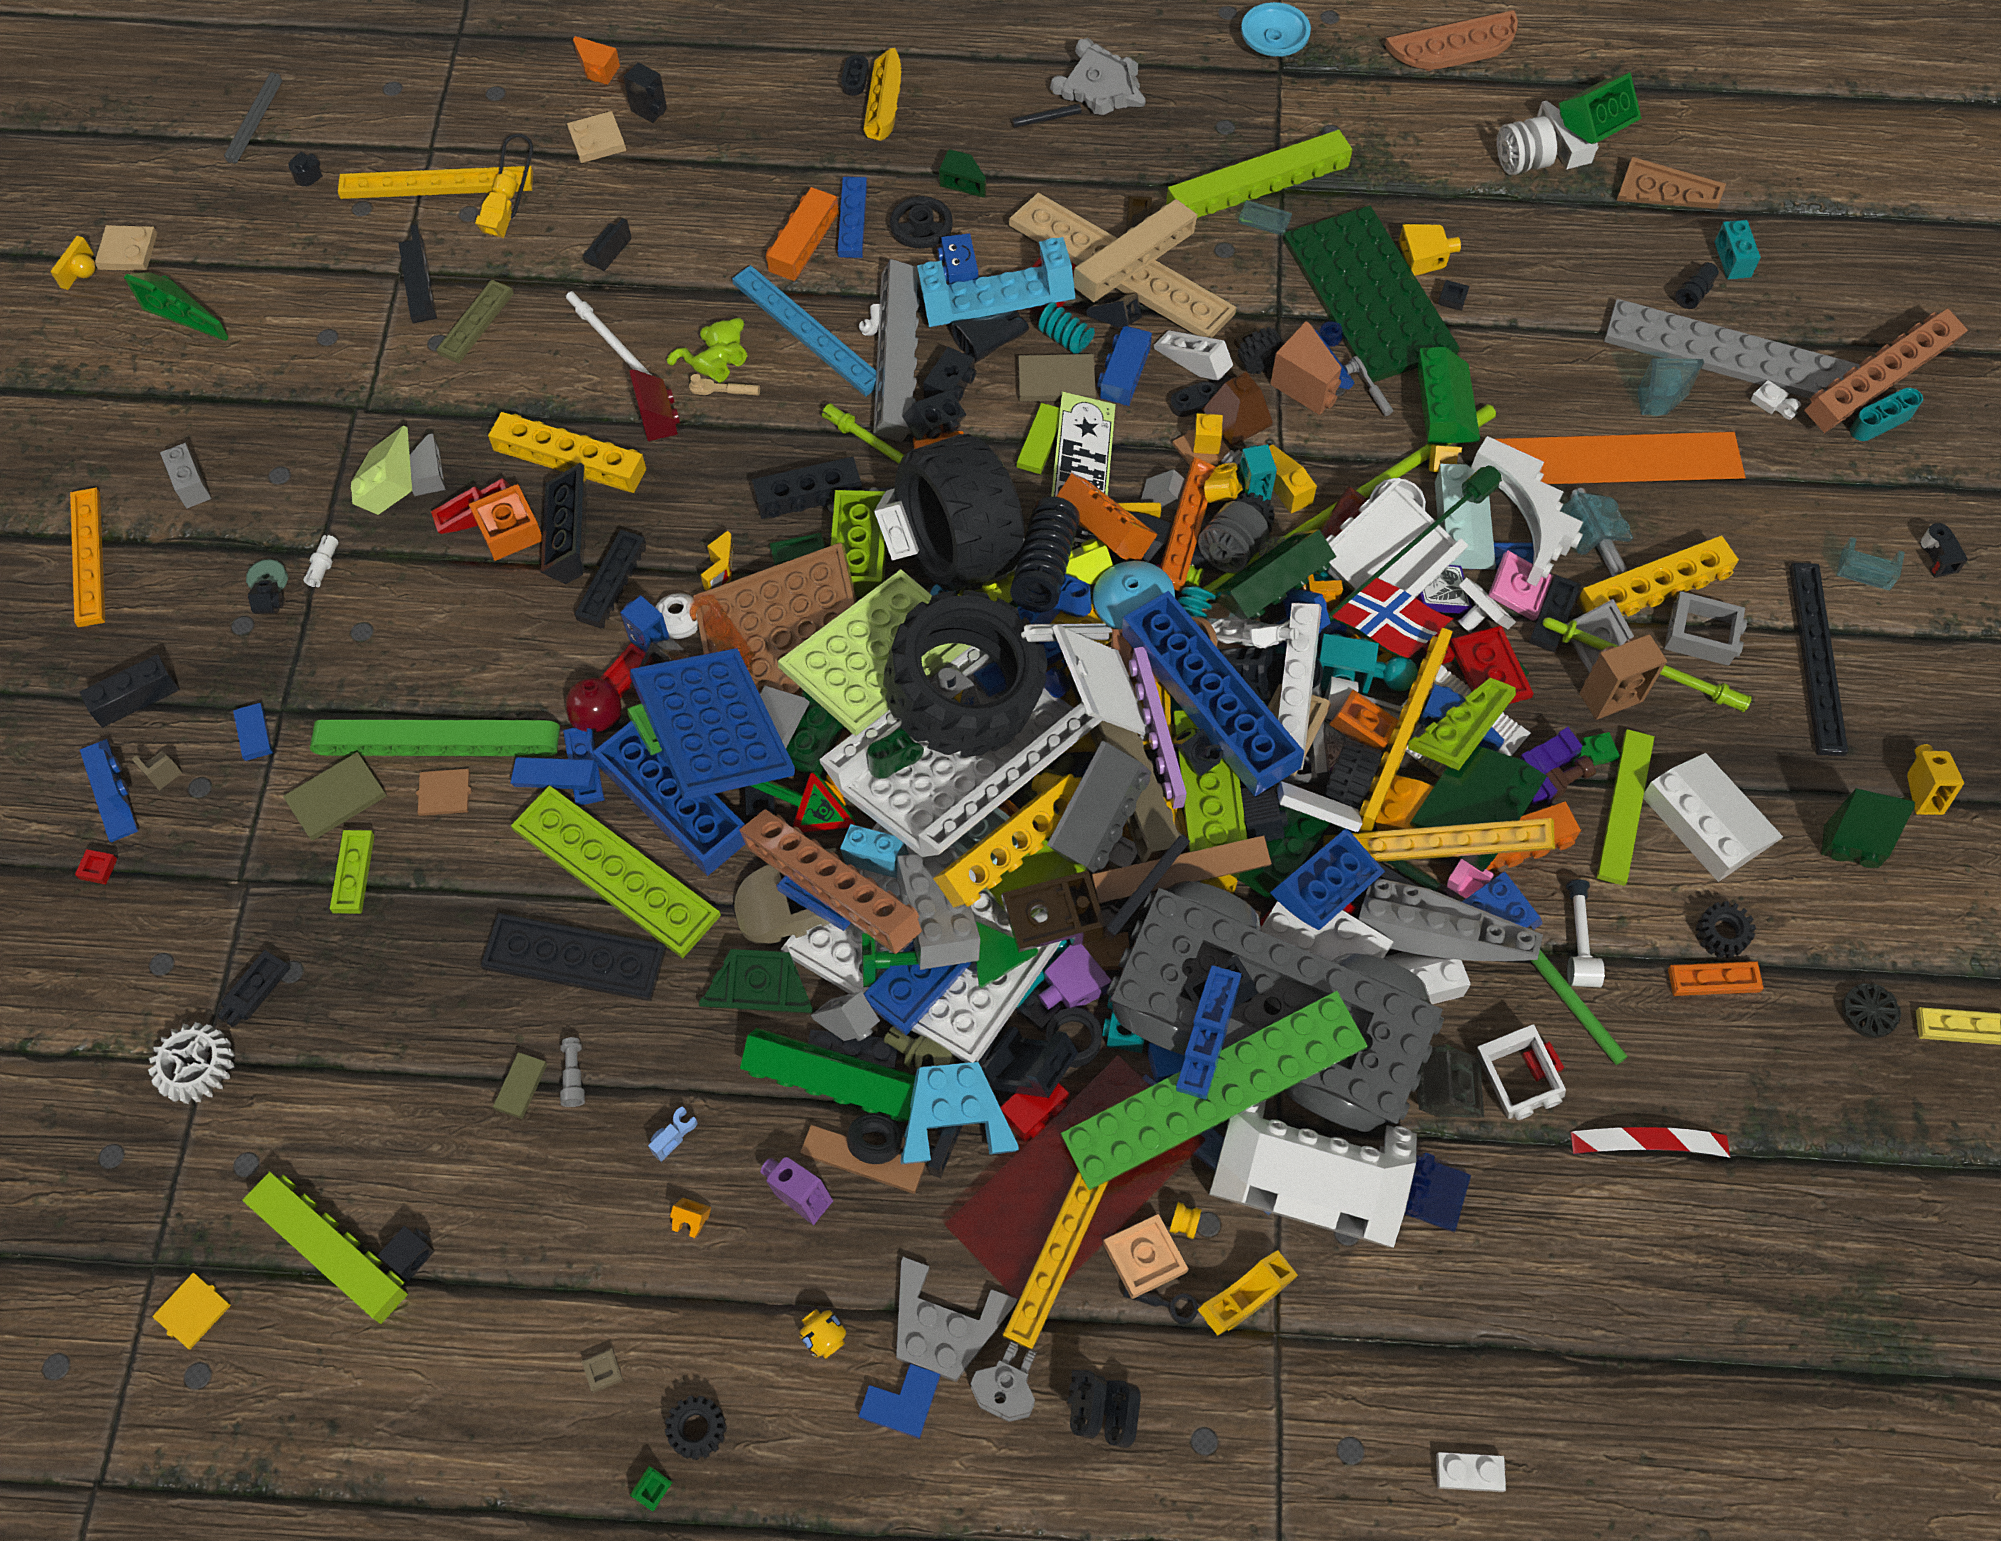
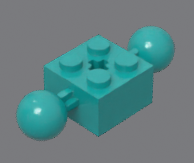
[1274,634,1418,696]

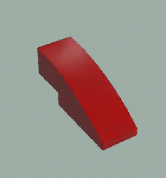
[431,478,511,534]

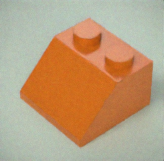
[469,484,543,561]

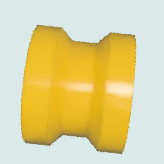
[1169,1202,1202,1239]

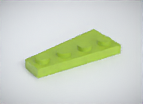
[1408,678,1516,771]

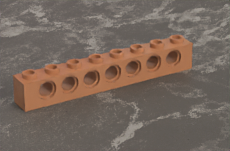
[1804,308,1968,433]
[739,809,922,954]

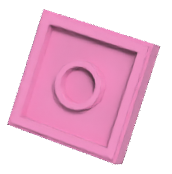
[1488,551,1553,621]

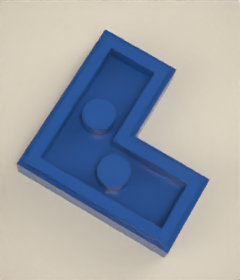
[858,1364,941,1439]

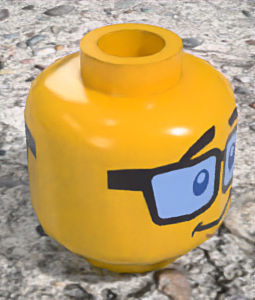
[799,1309,846,1359]

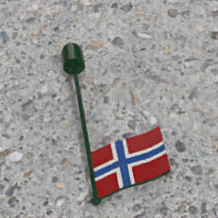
[1328,465,1502,659]

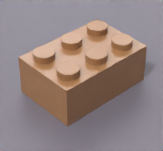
[1579,634,1667,720]

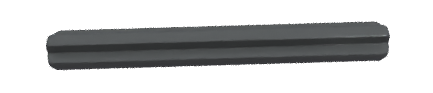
[224,72,282,164]

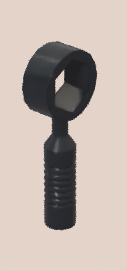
[1123,1287,1198,1325]

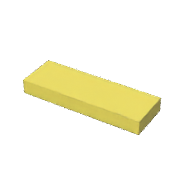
[1916,1007,2001,1045]

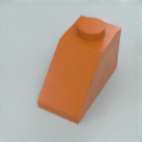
[573,36,620,85]

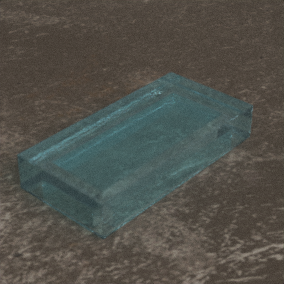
[1238,200,1292,236]

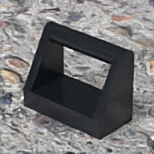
[1087,293,1142,328]

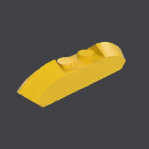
[864,48,901,141]

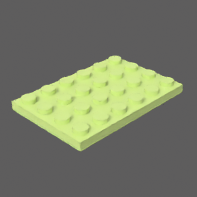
[778,570,971,736]

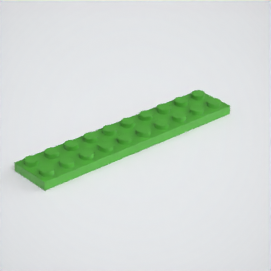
[1061,991,1368,1190]

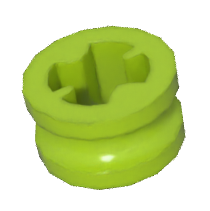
[1184,564,1204,588]

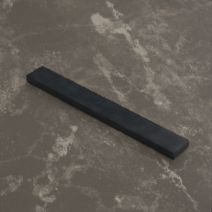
[1789,563,1848,756]

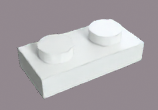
[1436,1452,1506,1492]

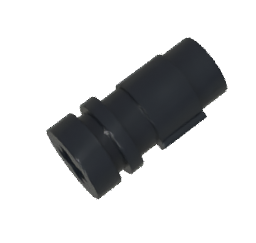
[1675,262,1719,309]

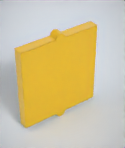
[152,1273,231,1350]

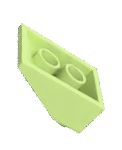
[351,426,412,515]

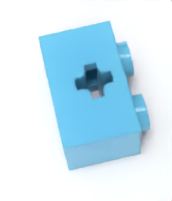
[840,824,909,878]

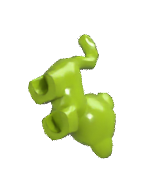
[667,317,747,383]

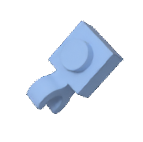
[648,1107,698,1162]

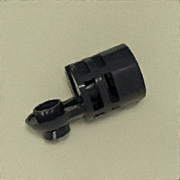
[1218,647,1323,700]

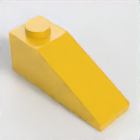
[1269,444,1317,514]

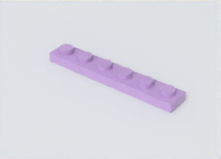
[1129,647,1187,809]

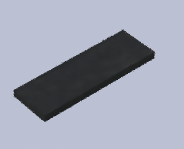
[481,913,667,1001]

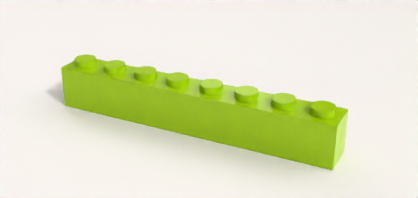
[1166,130,1352,218]

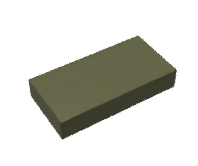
[493,1052,547,1119]

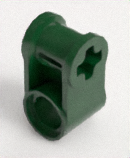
[867,728,924,779]

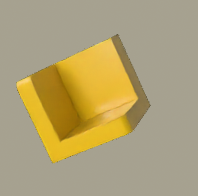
[1429,445,1462,472]

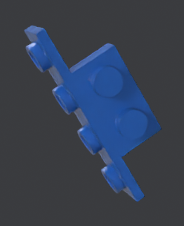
[80,739,138,842]

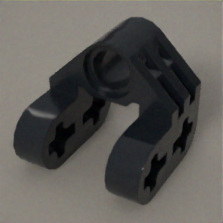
[1068,1370,1141,1449]

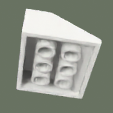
[1643,753,1783,882]

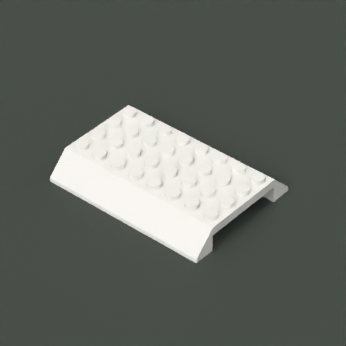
[819,646,1102,857]

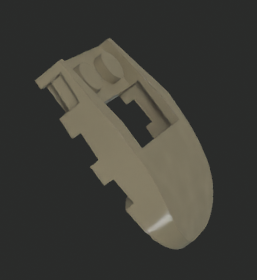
[734,848,840,944]

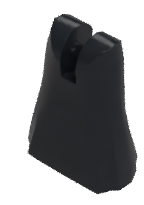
[951,310,1029,363]

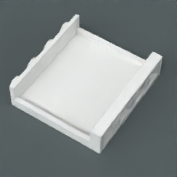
[1326,478,1469,598]

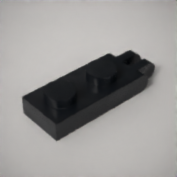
[218,950,290,1027]

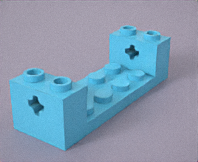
[917,237,1076,327]

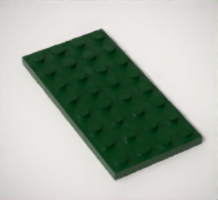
[1282,205,1460,383]

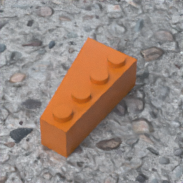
[1056,473,1158,561]

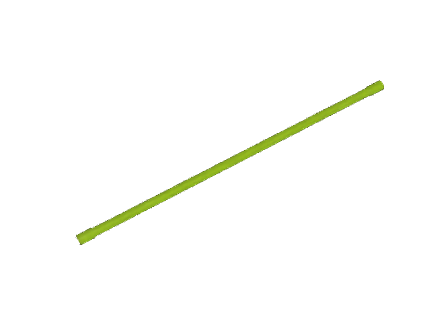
[1202,404,1496,601]

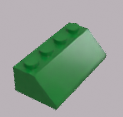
[1559,72,1642,144]
[1417,347,1480,444]

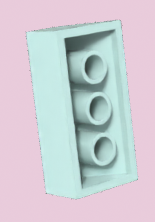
[1435,464,1496,569]

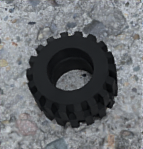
[1324,739,1383,813]

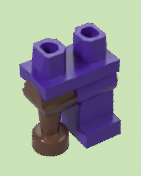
[1520,727,1596,806]

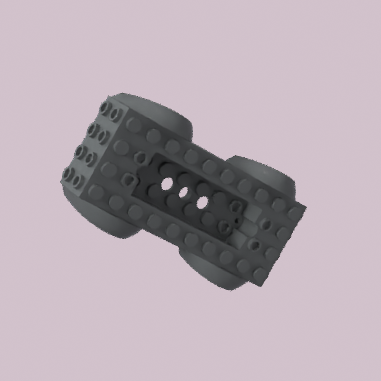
[1106,881,1444,1132]

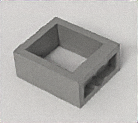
[1664,591,1747,666]

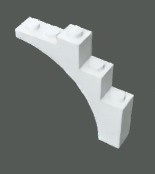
[1471,436,1583,586]

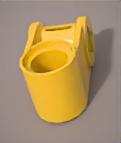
[1204,462,1243,503]

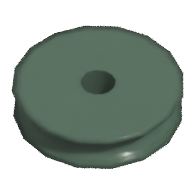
[246,559,288,592]

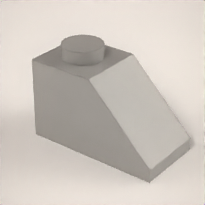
[410,434,446,496]
[811,991,880,1041]

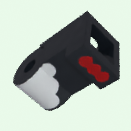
[1920,523,1968,578]

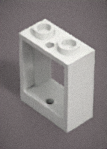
[1477,1024,1566,1120]

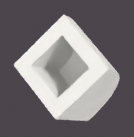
[1324,676,1358,720]

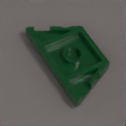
[699,949,813,1014]

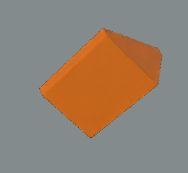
[1329,689,1399,751]

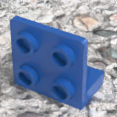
[1462,871,1543,930]

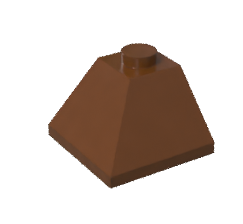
[1202,372,1273,447]

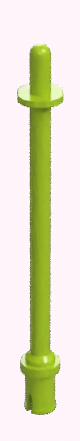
[822,403,904,464]
[1543,617,1751,712]

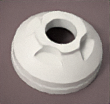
[655,593,699,639]

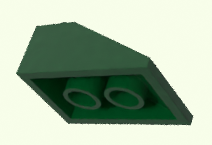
[1821,788,1915,868]

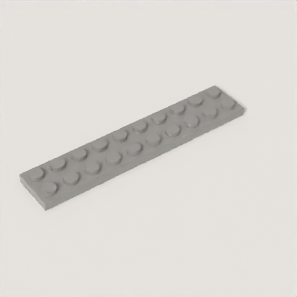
[1604,299,1861,398]

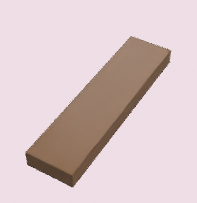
[800,1125,926,1194]

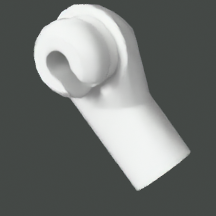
[859,304,880,336]

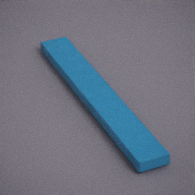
[732,265,877,397]

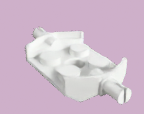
[1207,616,1299,648]

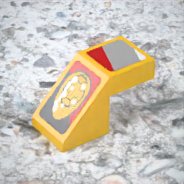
[701,531,734,591]

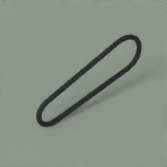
[498,134,533,218]

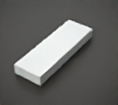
[1277,781,1362,832]

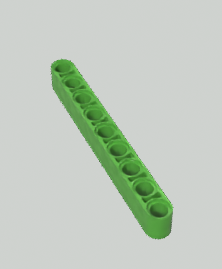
[310,720,560,756]

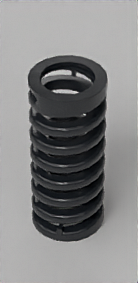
[1010,497,1080,612]

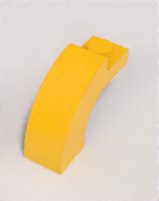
[1198,1250,1298,1336]

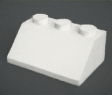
[1384,952,1471,1004]

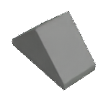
[1141,469,1186,510]

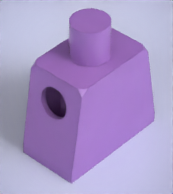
[1038,944,1112,1010]
[761,1157,833,1225]

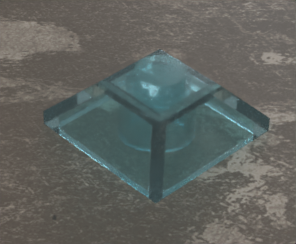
[1638,359,1704,416]

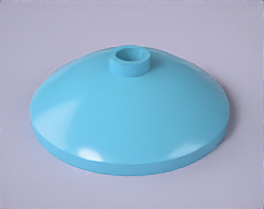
[1241,2,1311,57]
[1093,561,1175,629]

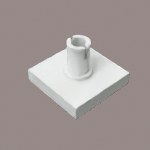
[1458,578,1516,633]

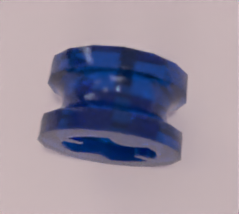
[1320,322,1343,347]

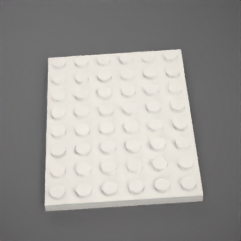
[781,823,1061,1063]

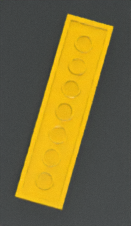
[1359,628,1453,833]

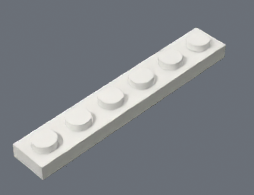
[1278,603,1322,770]

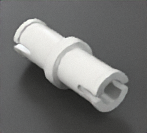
[303,535,339,587]

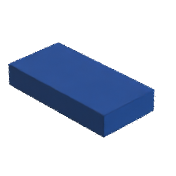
[233,703,273,761]

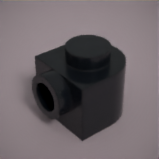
[288,151,323,187]
[248,580,284,614]

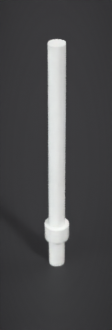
[566,291,651,375]

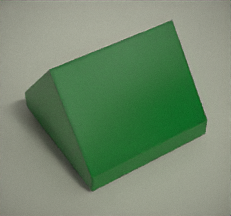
[630,1466,672,1511]

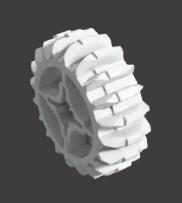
[148,1022,235,1104]

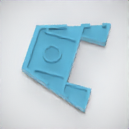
[900,1062,1019,1165]

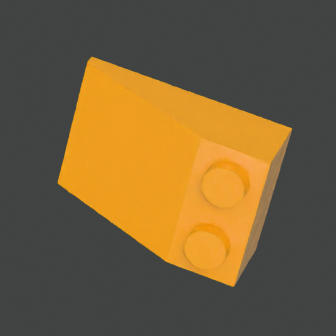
[1375,775,1460,858]

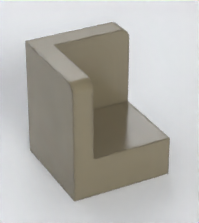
[132,751,182,790]

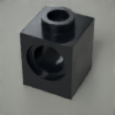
[745,786,777,822]
[378,1226,434,1282]

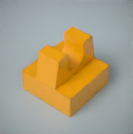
[670,1198,711,1238]

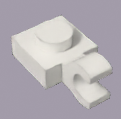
[1750,380,1801,420]

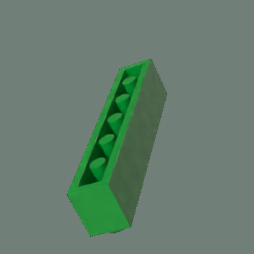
[740,1028,916,1122]

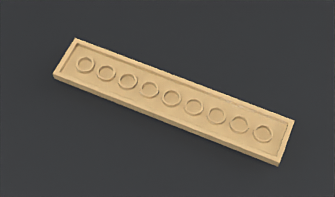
[1009,193,1237,338]

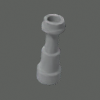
[560,1037,585,1107]

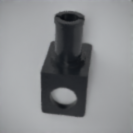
[1172,728,1223,776]

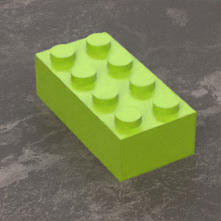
[831,490,887,598]

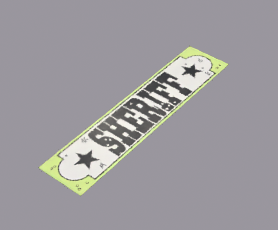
[1051,392,1116,604]

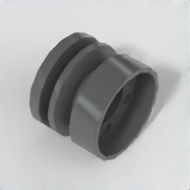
[1198,501,1269,573]

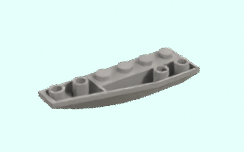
[1359,878,1543,961]

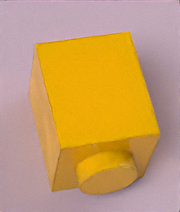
[1193,413,1223,454]

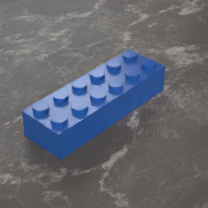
[593,721,745,876]

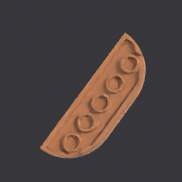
[1385,10,1518,71]

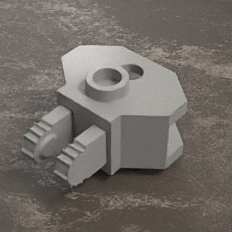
[971,1341,1037,1422]

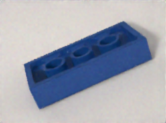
[1270,829,1385,930]

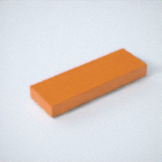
[1668,961,1764,996]

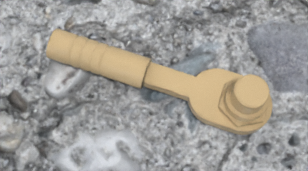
[689,374,760,396]

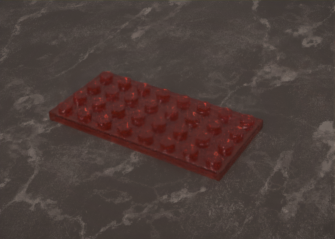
[945,1055,1206,1302]

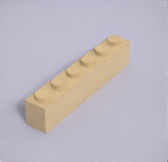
[1073,199,1197,302]

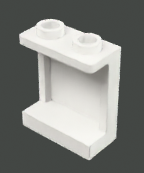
[874,489,919,560]

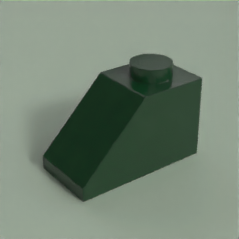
[939,149,986,198]

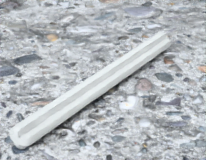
[1021,624,1112,642]

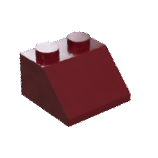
[629,369,680,441]

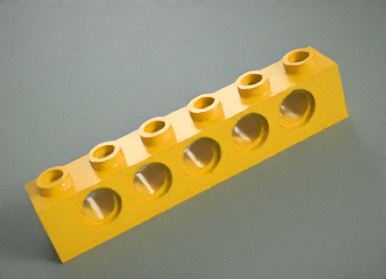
[488,412,646,493]
[1577,535,1739,616]
[933,774,1079,907]

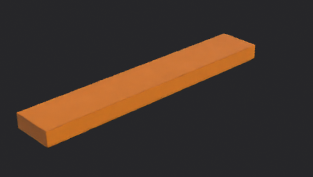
[1160,457,1216,591]

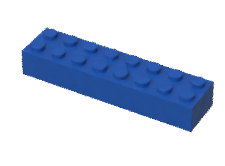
[1122,591,1304,796]

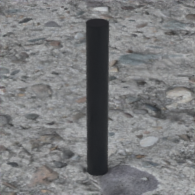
[1012,104,1081,128]

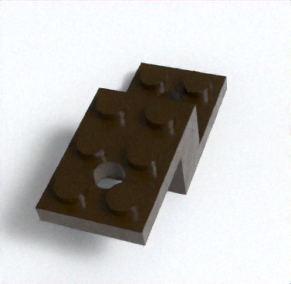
[1001,870,1149,953]

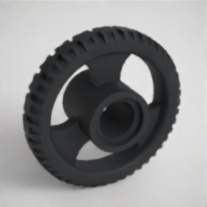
[890,196,953,249]

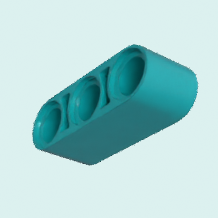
[1850,388,1923,441]

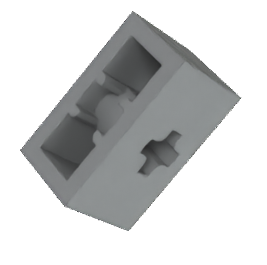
[160,443,212,509]

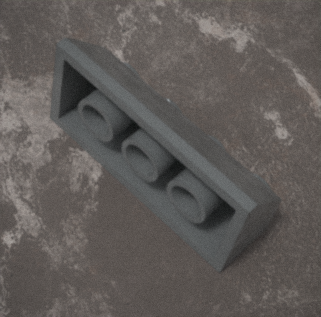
[1047,741,1152,874]

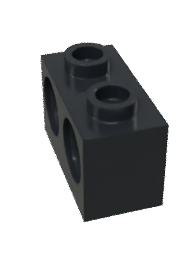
[902,390,966,441]

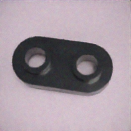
[841,55,869,96]
[1170,382,1218,417]

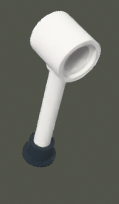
[1566,879,1604,988]

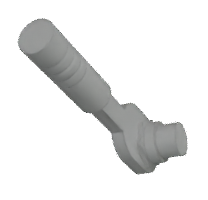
[1343,356,1393,416]

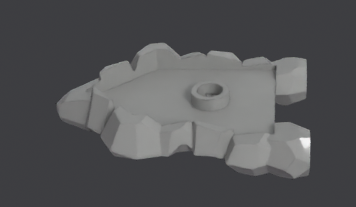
[1050,38,1146,115]

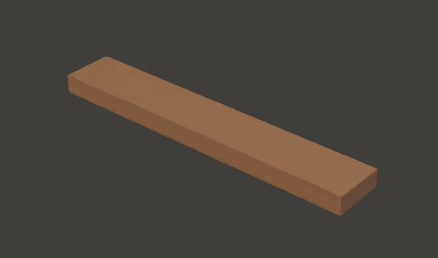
[1092,836,1271,904]

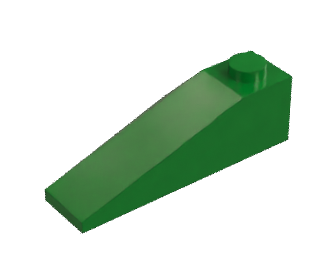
[124,273,229,341]

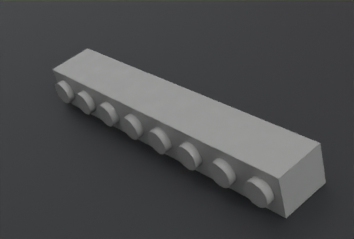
[873,259,920,442]

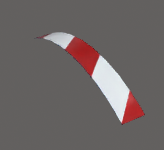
[1571,1127,1730,1158]

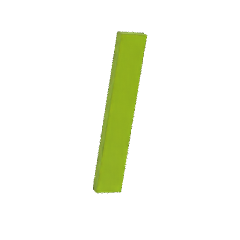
[1596,729,1655,886]

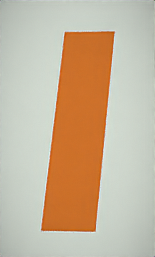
[1484,432,1746,484]

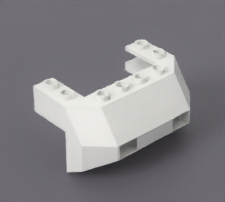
[1209,1100,1417,1248]

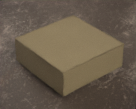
[582,1348,623,1393]

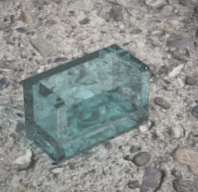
[1836,537,1905,591]

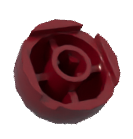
[566,677,622,732]

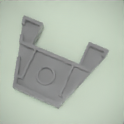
[896,1257,1018,1382]

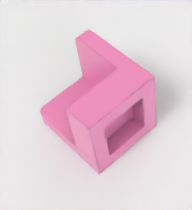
[1447,859,1494,898]

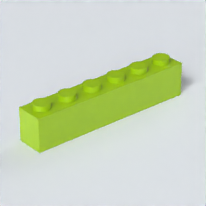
[242,1172,408,1324]

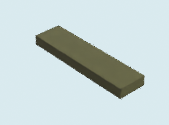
[436,279,514,364]

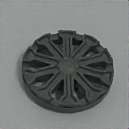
[1842,983,1901,1038]

